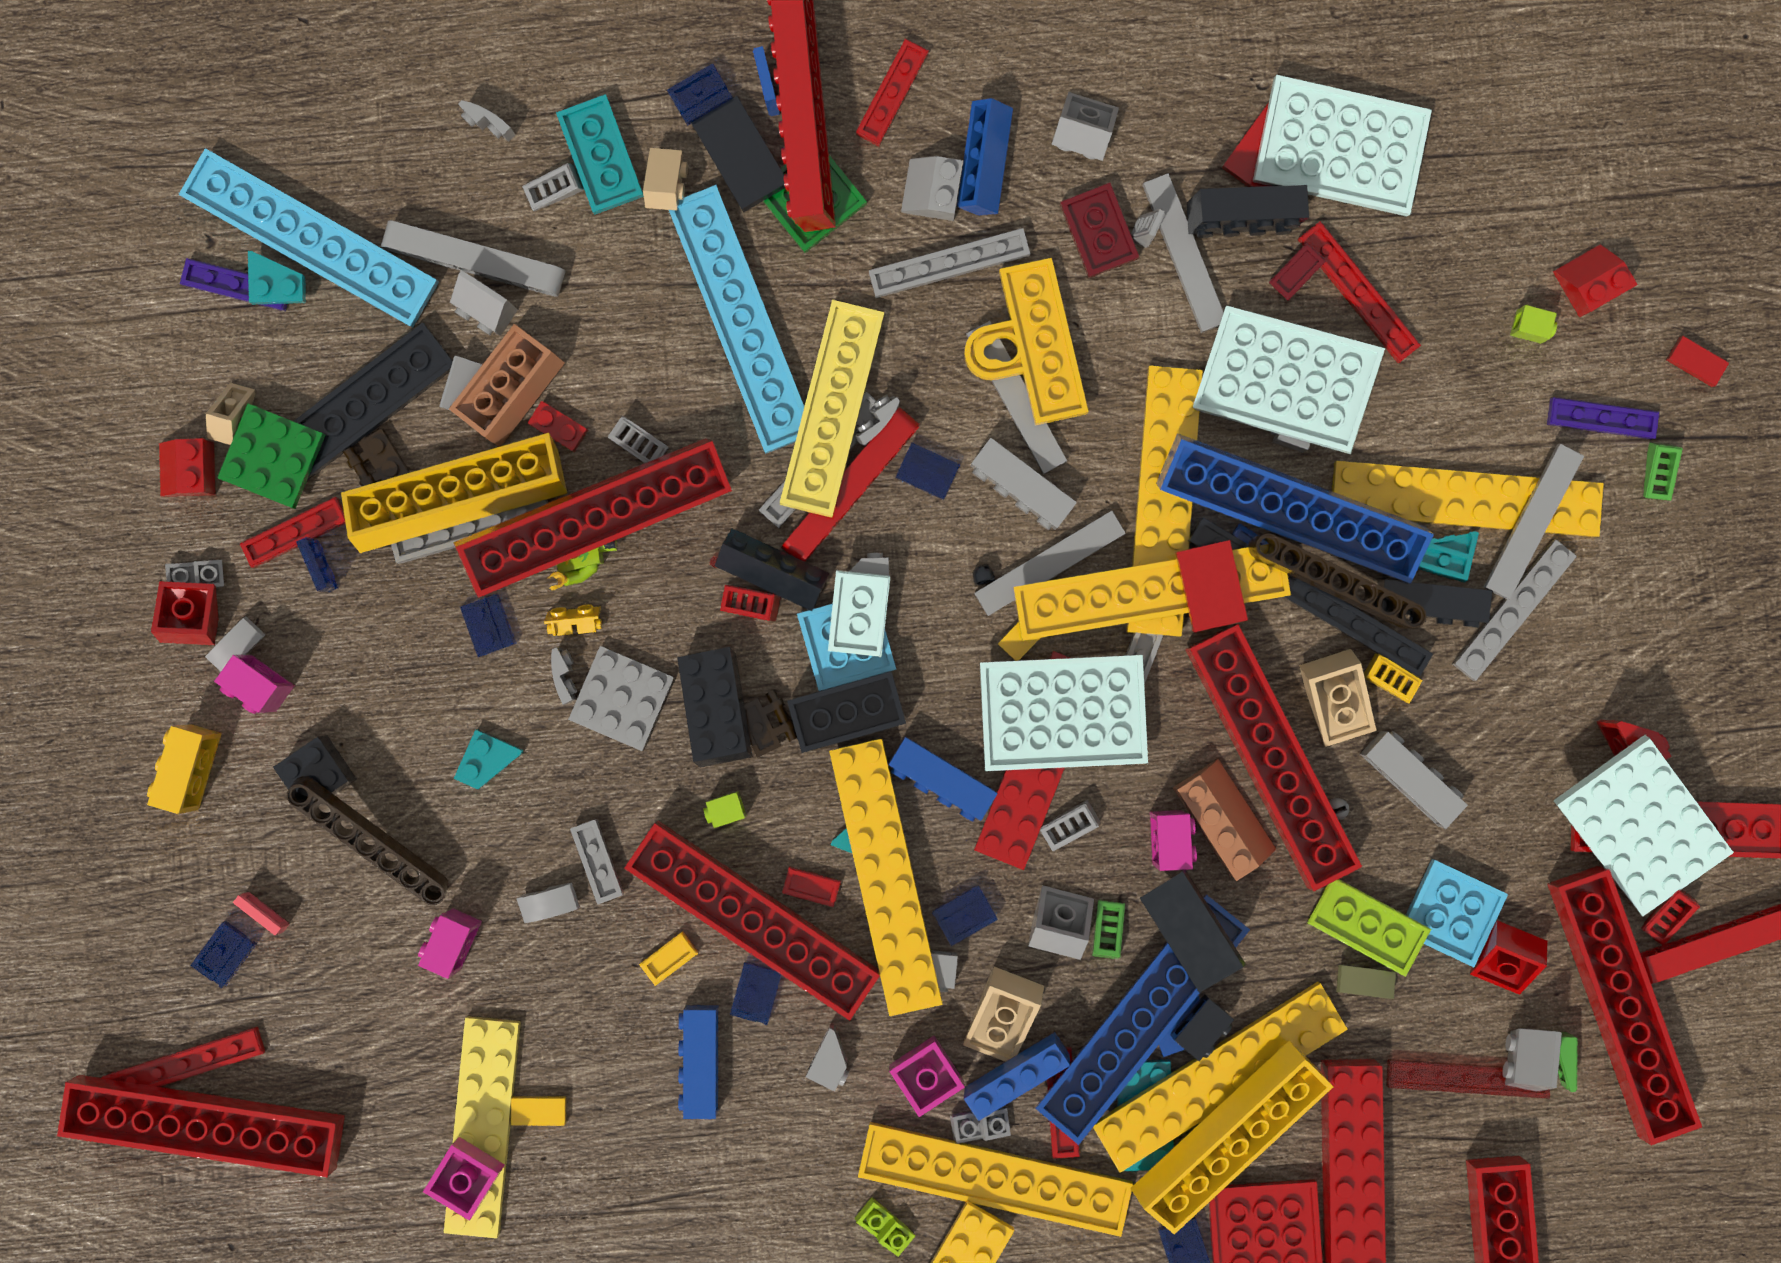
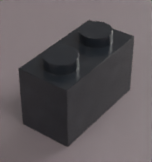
[1171,994,1234,1061]

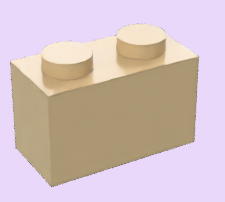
[643,148,688,210]

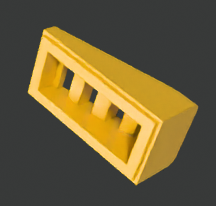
[1364,654,1423,704]

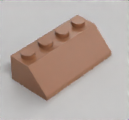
[449,324,565,447]
[1173,759,1276,881]

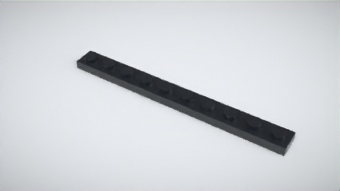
[1188,518,1433,677]

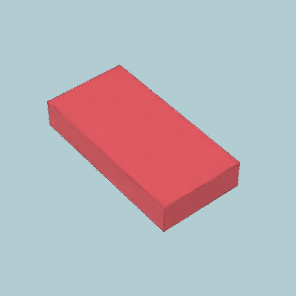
[233,892,290,936]

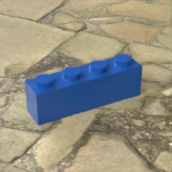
[957,98,1013,216]
[889,736,998,822]
[678,1005,718,1119]
[964,1032,1070,1121]

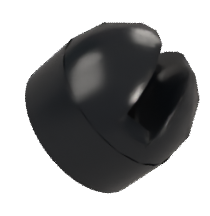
[973,564,995,585]

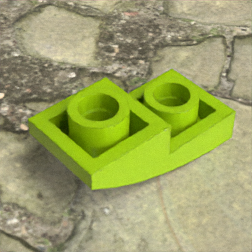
[855,1198,915,1257]

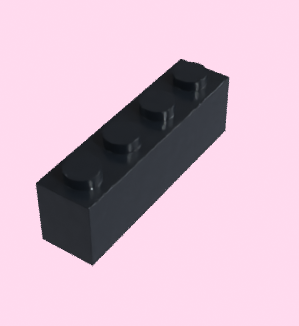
[715,528,829,611]
[1377,579,1492,628]

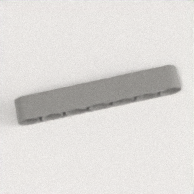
[381,220,566,297]

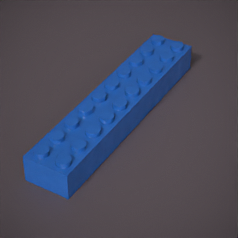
[1156,433,1434,584]
[1036,895,1250,1145]

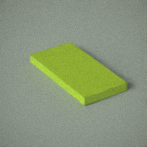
[1307,879,1431,977]

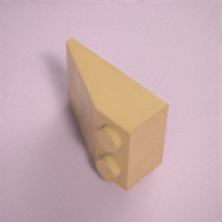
[1299,649,1377,747]
[963,967,1044,1062]

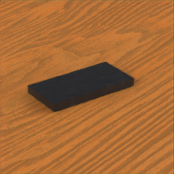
[691,96,785,213]
[1140,870,1246,993]

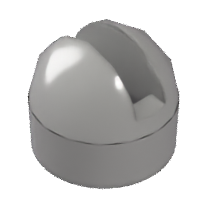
[1329,798,1349,820]

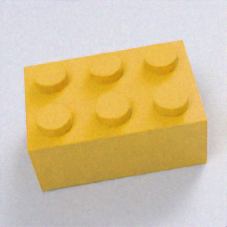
[147,724,222,814]

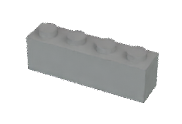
[971,438,1077,530]
[1360,731,1468,829]

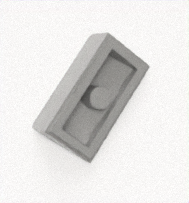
[439,356,482,411]

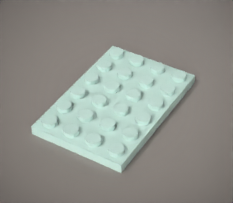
[1252,75,1432,216]
[1193,306,1385,454]
[980,655,1148,771]
[1553,735,1734,916]

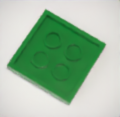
[763,155,867,253]
[217,403,326,509]

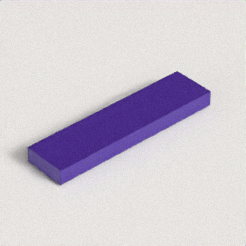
[180,258,288,312]
[1547,397,1659,439]

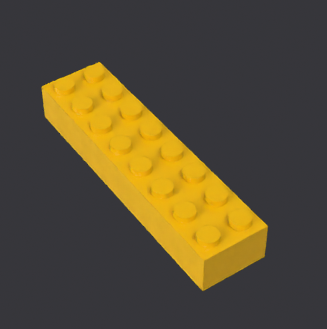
[341,433,567,553]
[1130,1041,1333,1234]

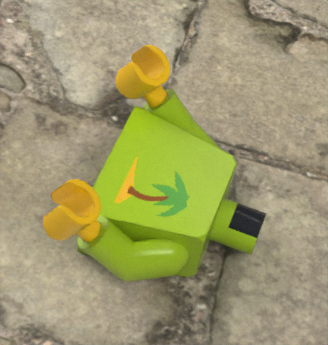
[547,540,617,590]

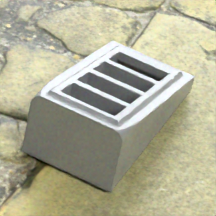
[522,163,584,211]
[1131,209,1165,248]
[608,416,669,463]
[1040,800,1100,851]

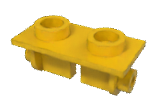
[544,605,602,636]

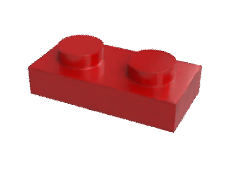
[528,401,588,452]

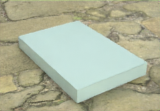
[828,570,890,657]

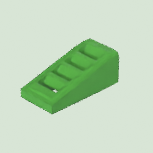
[1643,442,1683,501]
[1092,900,1125,959]
[1558,1032,1577,1092]

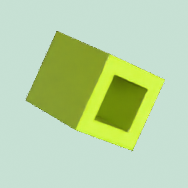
[1510,305,1557,344]
[703,791,747,828]

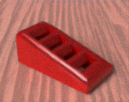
[720,585,781,621]
[1641,889,1700,946]

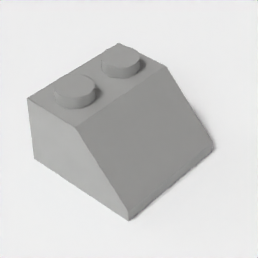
[1052,92,1119,161]
[901,156,963,221]
[450,270,518,336]
[1028,885,1094,960]
[1503,1029,1562,1091]

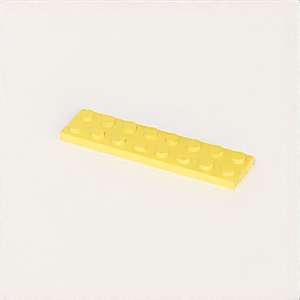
[780,300,884,518]
[444,1016,521,1238]

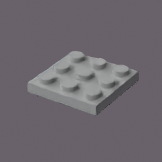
[568,646,675,751]

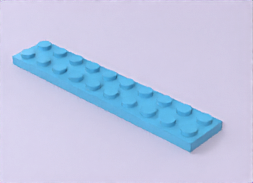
[179,148,439,328]
[669,185,804,454]

